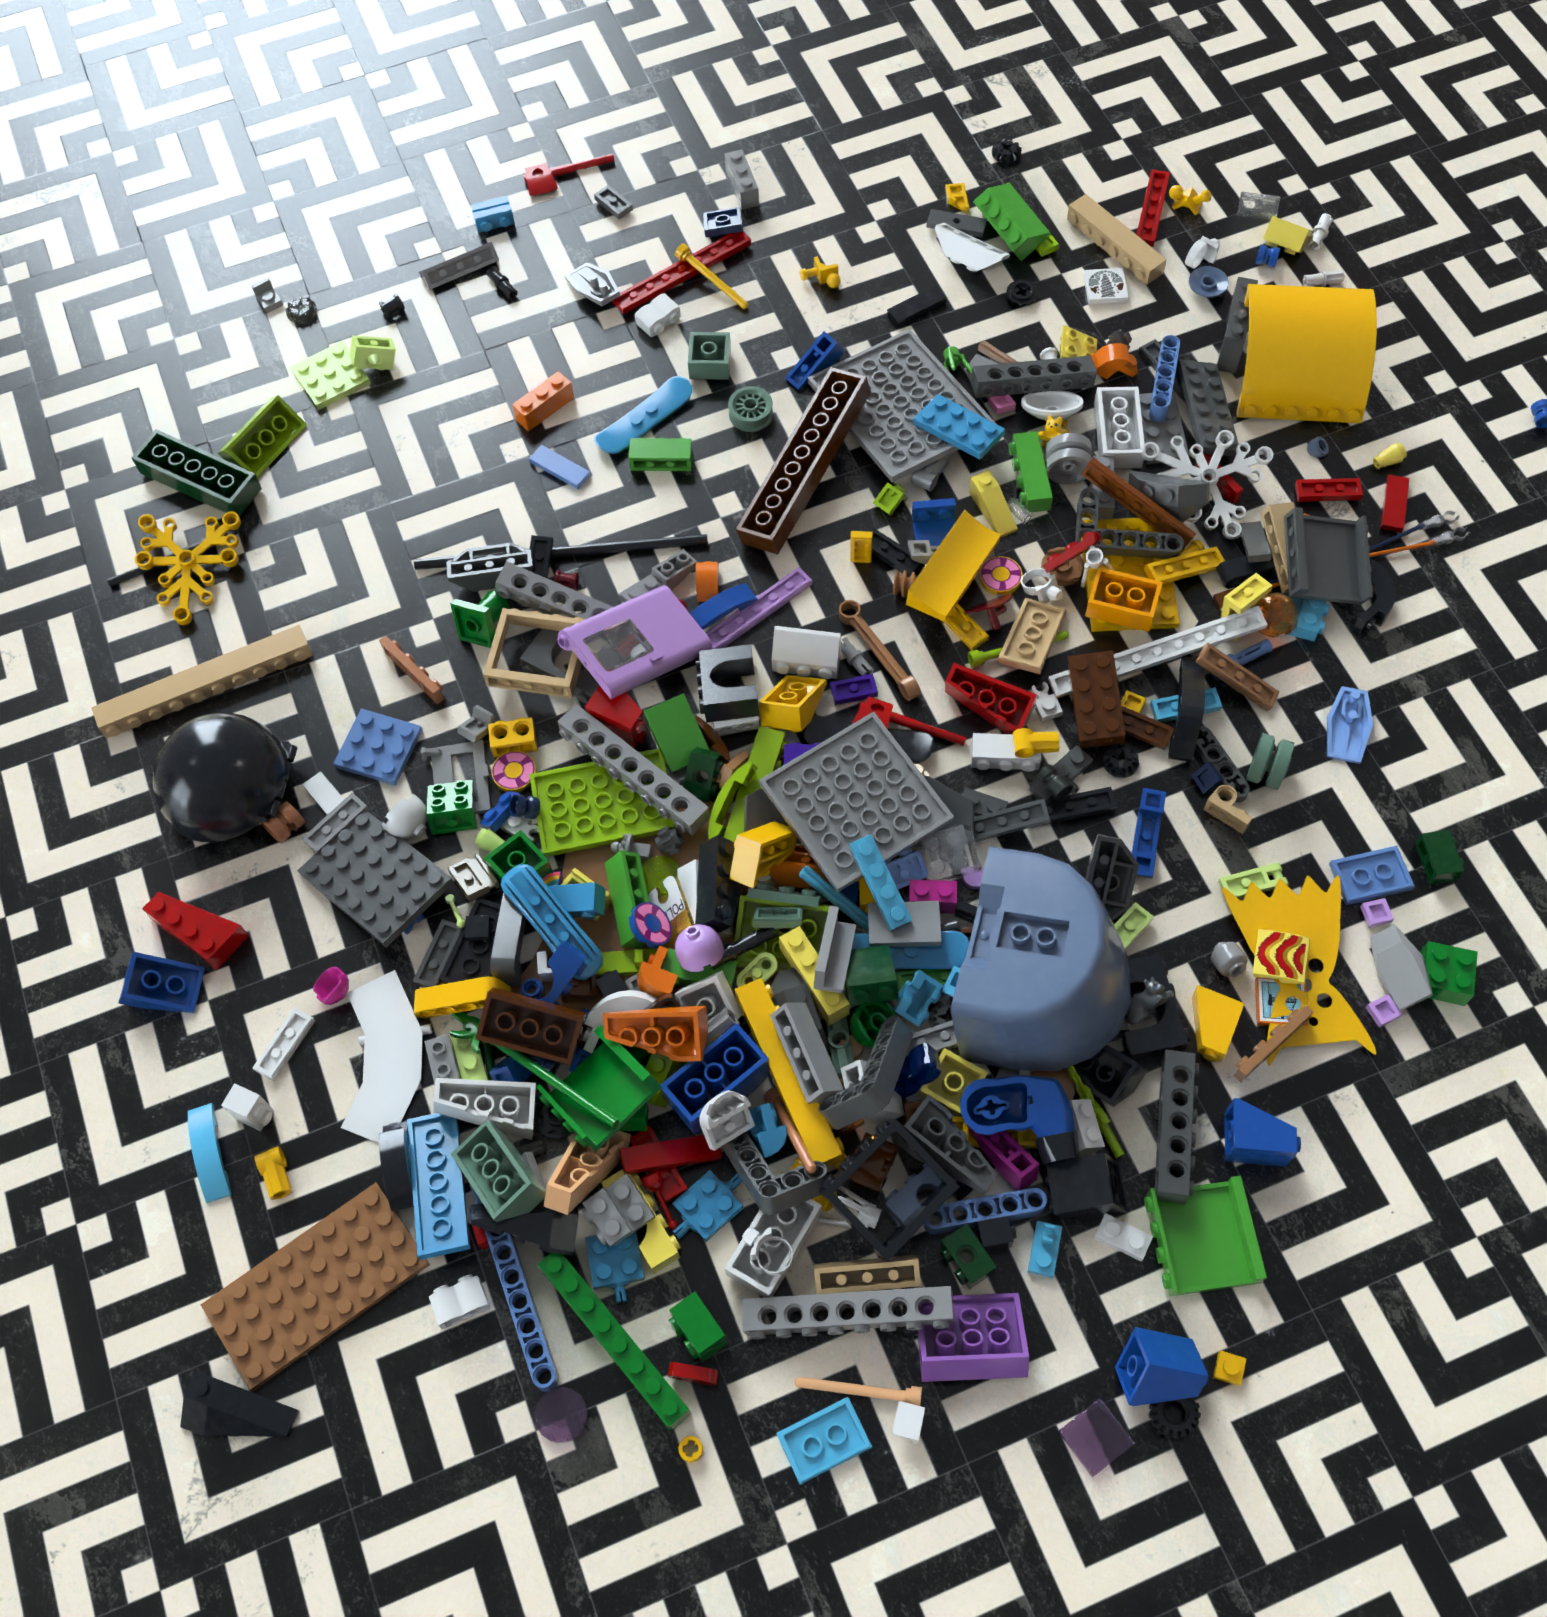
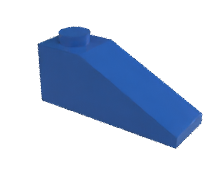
[785,331,846,391]

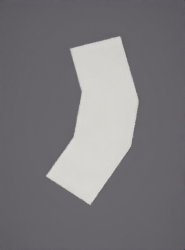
[341,970,423,1143]

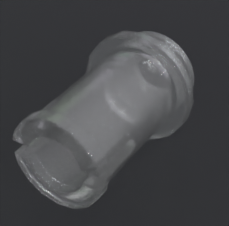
[1007,498,1033,524]

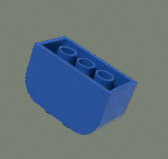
[660,1023,770,1134]

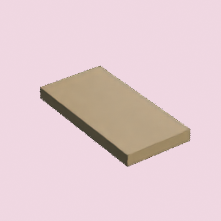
[998,598,1067,674]

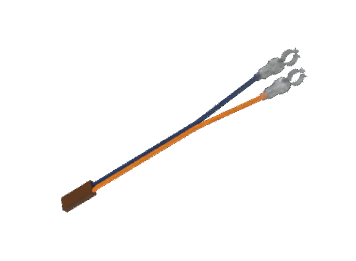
[1213,511,1470,609]

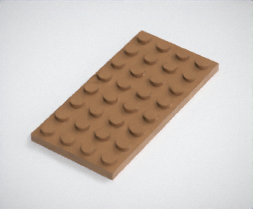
[200,1183,430,1391]

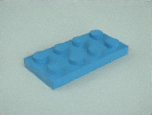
[913,394,1005,460]

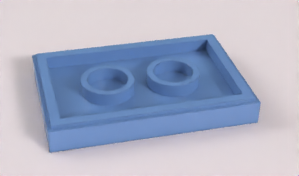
[1329,846,1415,905]

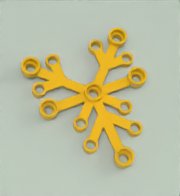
[135,511,241,625]

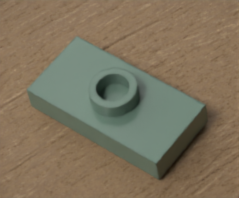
[753,907,803,929]

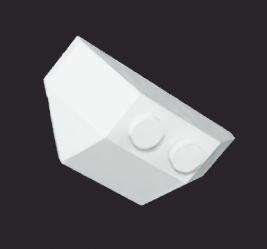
[935,223,1010,272]

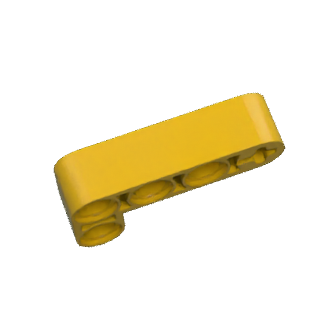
[414,977,511,1018]

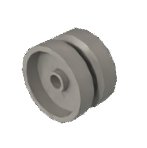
[1046,433,1092,484]

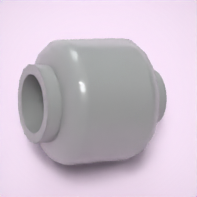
[1211,942,1248,977]

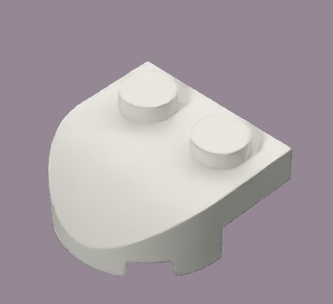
[699,1090,755,1151]

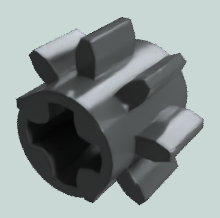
[1106,329,1132,349]
[655,826,684,856]

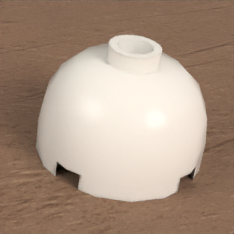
[382,794,428,839]

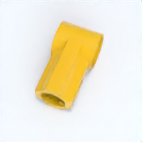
[1013,728,1060,758]
[254,1146,292,1200]

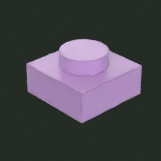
[1360,898,1394,928]
[1365,994,1402,1028]

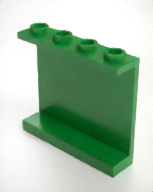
[536,1025,662,1152]

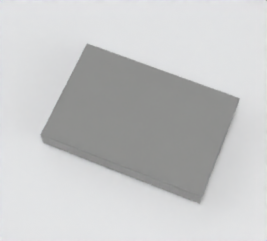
[868,901,942,947]

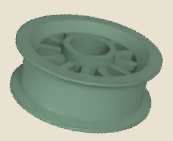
[728,386,773,432]

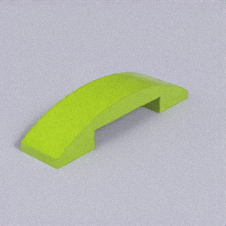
[708,761,758,839]

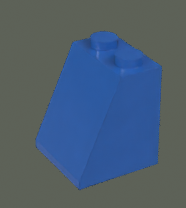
[1224,1098,1301,1167]
[1115,1327,1209,1406]

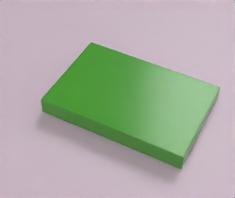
[643,693,709,773]

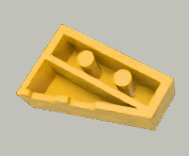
[729,821,797,888]

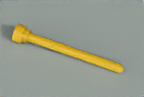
[674,243,748,309]

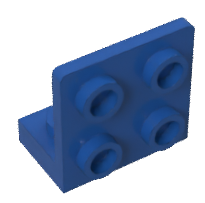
[912,498,956,546]

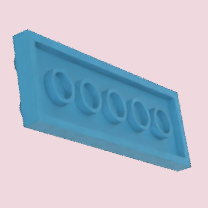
[407,1113,471,1260]

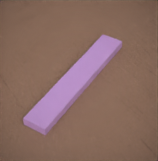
[706,567,813,649]

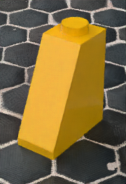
[1192,985,1245,1062]

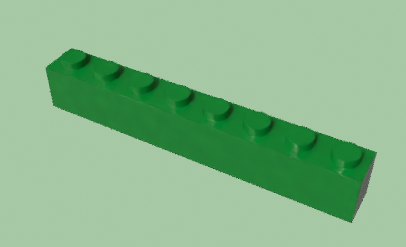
[537,1253,691,1432]

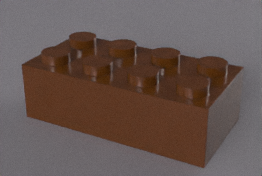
[1068,650,1126,749]
[475,987,587,1065]

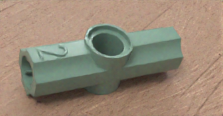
[826,1016,855,1081]

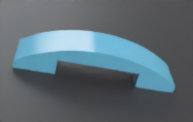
[188,1103,232,1203]

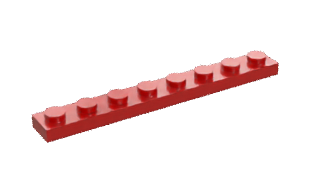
[613,231,751,314]

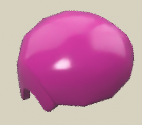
[313,967,349,1005]

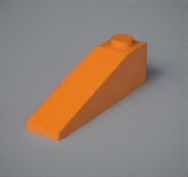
[603,1006,708,1062]

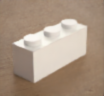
[971,733,1041,772]

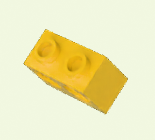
[488,717,538,758]

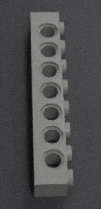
[557,704,710,836]
[742,1286,955,1339]

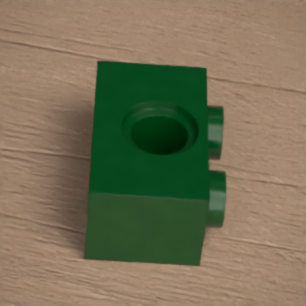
[683,747,724,802]
[939,1224,997,1289]

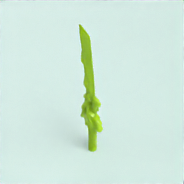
[1066,1065,1125,1158]

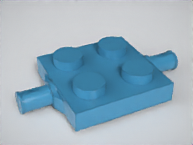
[672,1170,744,1242]
[585,1232,644,1304]

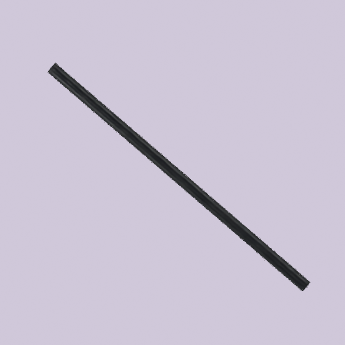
[414,534,708,570]

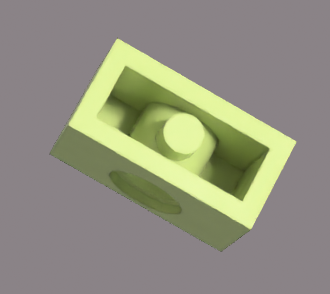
[349,335,396,370]

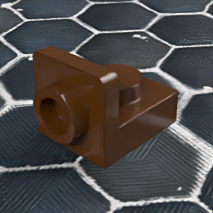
[562,974,597,1003]

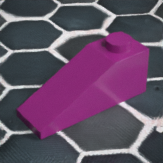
[968,1127,1040,1191]

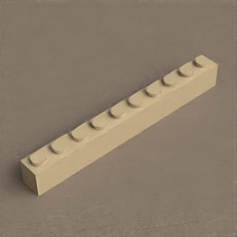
[91,625,313,739]

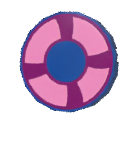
[629,902,672,948]

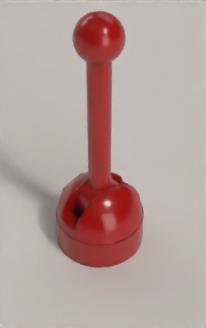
[640,1170,678,1230]

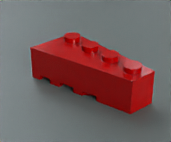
[945,663,1037,735]
[142,892,249,971]

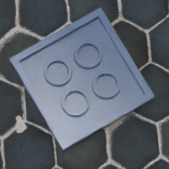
[333,708,423,786]

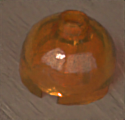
[1255,593,1298,638]

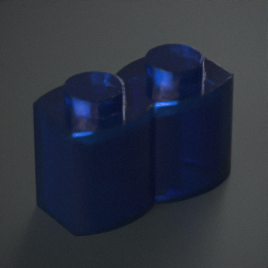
[894,1042,941,1098]

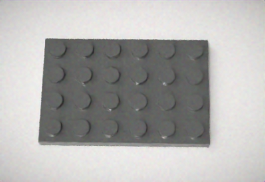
[297,810,454,948]

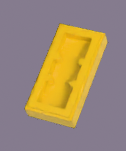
[850,531,873,563]

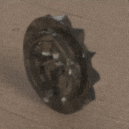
[285,296,317,323]

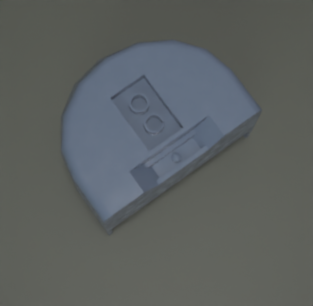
[951,846,1131,1071]

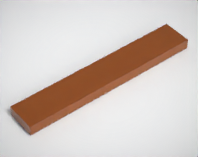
[1081,457,1196,550]

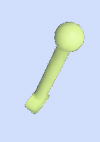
[445,894,465,928]

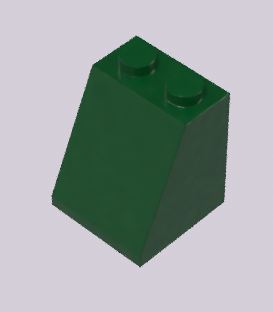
[844,945,899,1006]

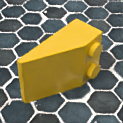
[758,675,827,733]

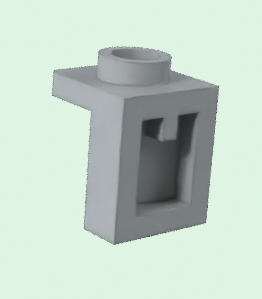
[251,278,283,314]

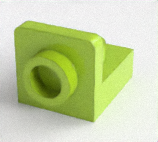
[873,482,908,516]

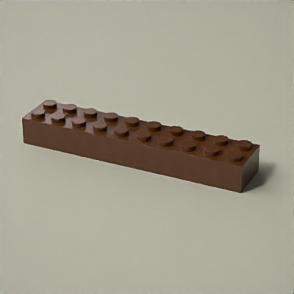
[736,367,871,555]

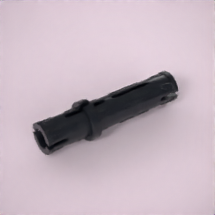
[710,928,777,970]

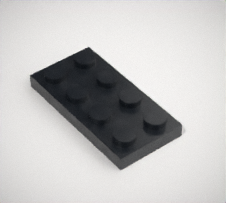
[439,897,501,984]

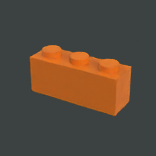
[512,371,574,432]

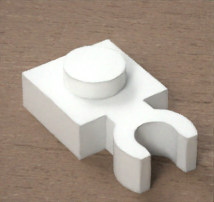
[1031,682,1063,722]
[500,816,539,844]

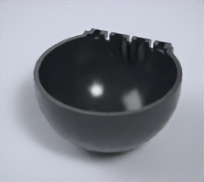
[153,712,298,842]

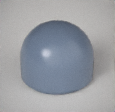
[1307,436,1329,458]

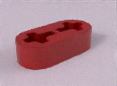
[667,1362,719,1386]

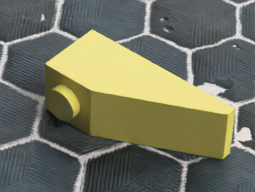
[969,470,1018,537]

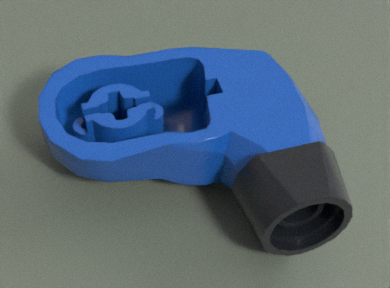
[960,1075,1079,1165]

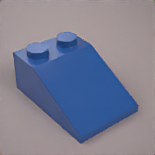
[118,951,205,1013]

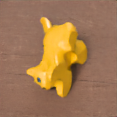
[1038,416,1070,448]

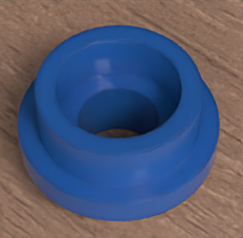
[520,978,544,999]

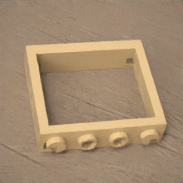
[483,608,588,698]

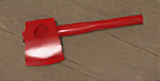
[523,154,615,196]
[852,696,966,746]

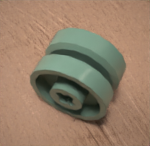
[1246,733,1294,790]

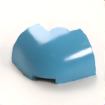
[746,1102,787,1158]

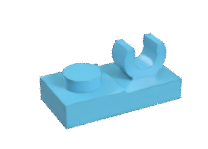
[1027,1221,1062,1279]

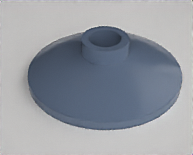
[1189,266,1229,298]

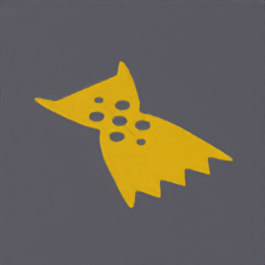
[1222,875,1376,1066]

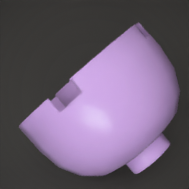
[675,925,725,972]

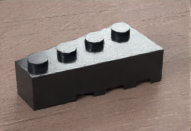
[695,835,743,933]

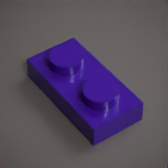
[830,674,878,705]

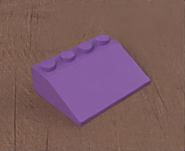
[918,1293,1029,1382]

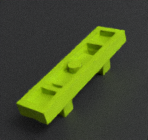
[596,948,665,978]

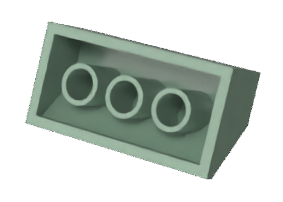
[451,1119,546,1222]

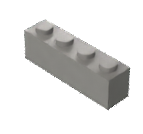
[770,1002,844,1104]

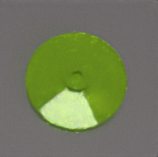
[642,856,680,896]

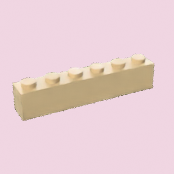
[1067,194,1167,285]

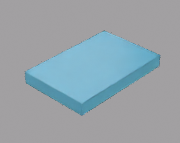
[776,1397,872,1485]

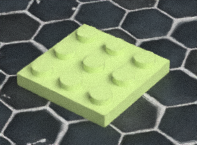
[290,341,371,410]

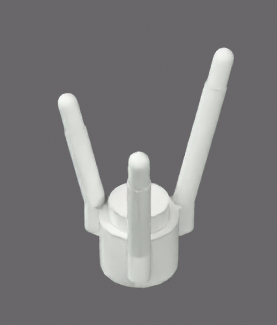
[1081,545,1115,588]
[817,1185,882,1229]

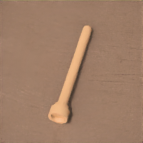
[795,1377,922,1406]

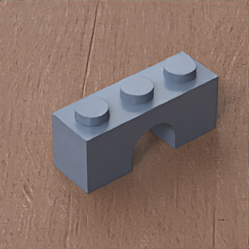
[884,1163,960,1226]

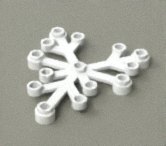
[1141,430,1273,539]

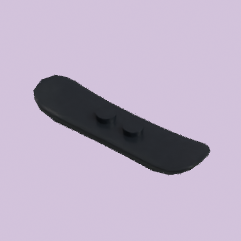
[803,715,934,763]

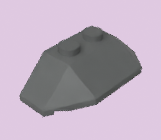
[1129,470,1210,523]
[446,543,533,592]
[1085,834,1139,921]
[771,967,832,1057]

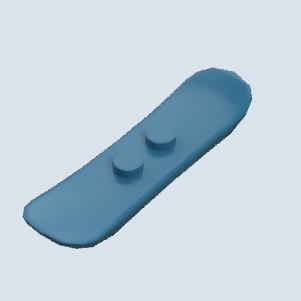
[594,376,693,454]
[501,864,603,980]
[852,931,969,969]

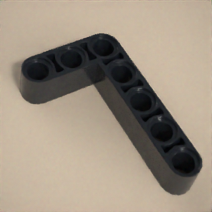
[1168,655,1205,762]

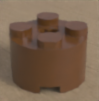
[848,1132,899,1192]

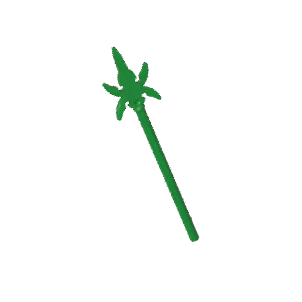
[450,1012,619,1129]

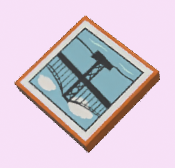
[1255,977,1308,1026]

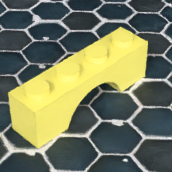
[779,926,850,1026]
[601,1169,681,1274]

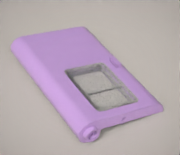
[557,585,712,699]

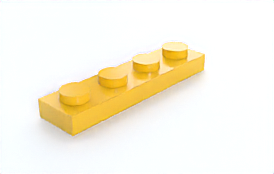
[1144,546,1225,584]

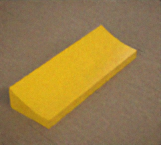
[906,510,1001,622]

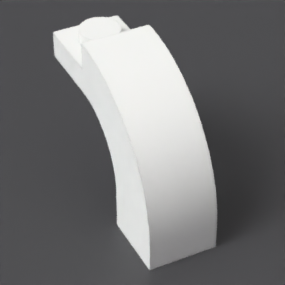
[582,990,658,1053]

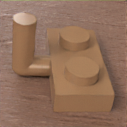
[717,750,750,789]

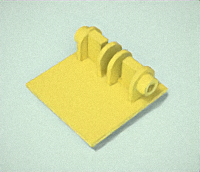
[1059,325,1097,358]

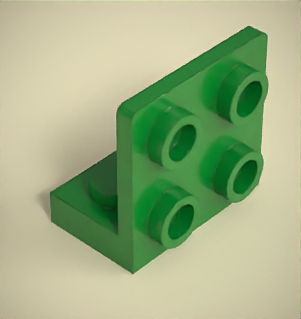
[427,780,477,835]

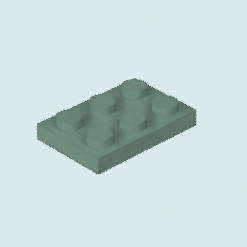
[747,882,823,907]

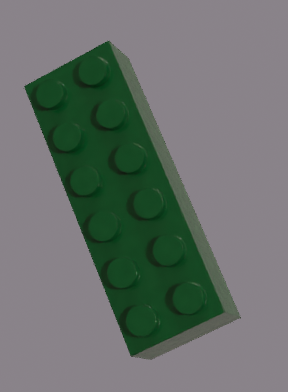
[131,429,262,517]

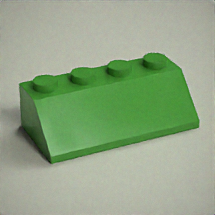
[973,183,1051,261]

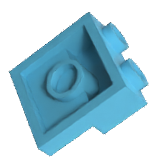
[1271,592,1330,642]

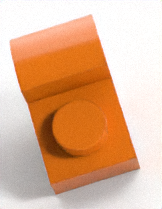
[1091,343,1138,379]
[696,561,719,602]
[637,946,678,1006]

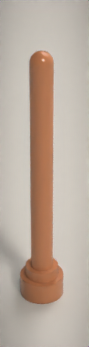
[764,1088,817,1174]

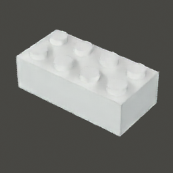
[1094,387,1145,469]
[724,1199,822,1298]

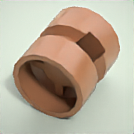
[261,801,306,844]

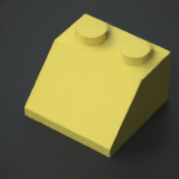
[1263,216,1312,255]

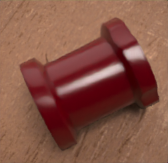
[554,570,579,591]

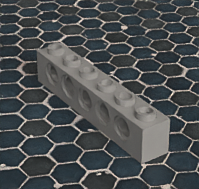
[495,561,623,643]

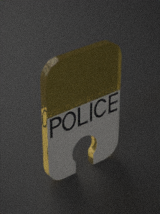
[648,876,695,949]

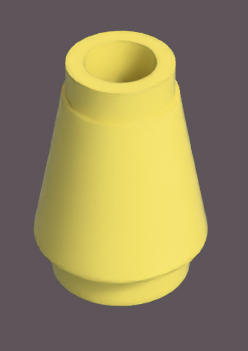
[1373,443,1407,469]

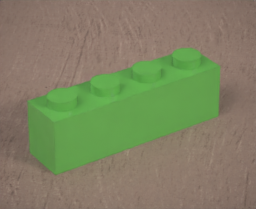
[1009,431,1053,513]
[605,850,649,949]

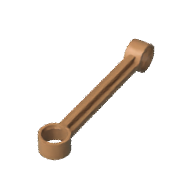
[839,600,921,701]

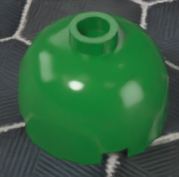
[850,1002,897,1049]

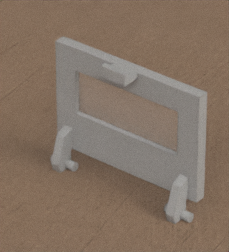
[421,740,491,814]

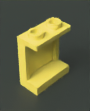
[1221,573,1272,641]

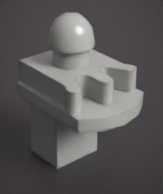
[611,833,652,862]

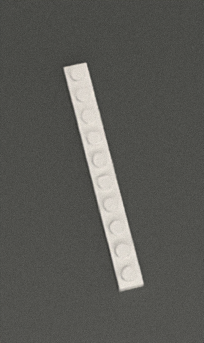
[1048,606,1267,699]

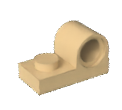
[1204,785,1252,834]

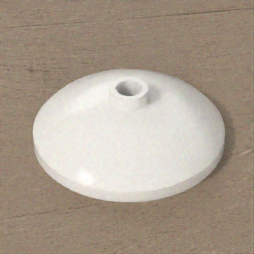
[1021,390,1083,422]

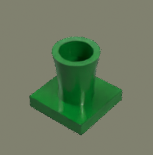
[450,591,510,648]

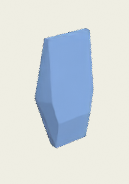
[1327,686,1373,764]

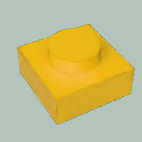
[1213,1350,1247,1386]

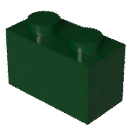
[1415,829,1465,885]

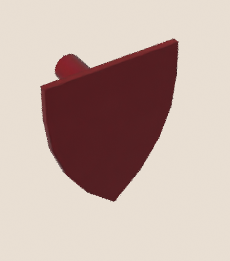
[964,594,1012,630]

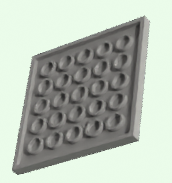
[759,711,954,893]

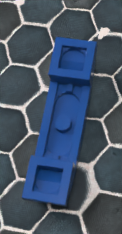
[690,583,758,630]
[1132,788,1166,879]

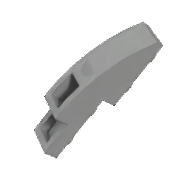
[619,549,698,603]

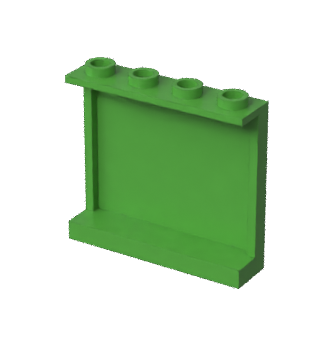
[1144,1176,1267,1296]

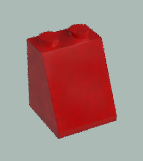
[585,685,647,750]

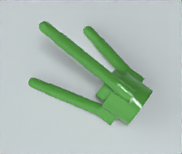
[943,346,972,375]

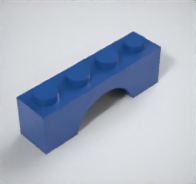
[538,940,588,1005]

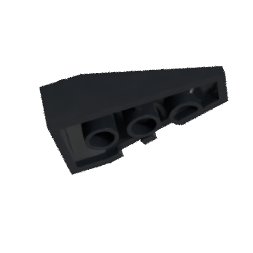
[470,1198,579,1256]

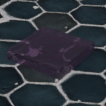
[1058,1398,1135,1478]

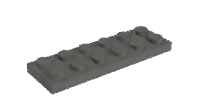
[1177,359,1239,457]

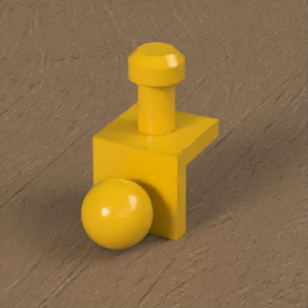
[1169,185,1212,215]
[799,256,841,288]

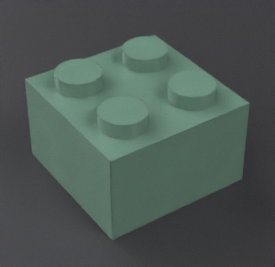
[688,332,731,380]

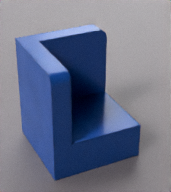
[489,1057,532,1082]

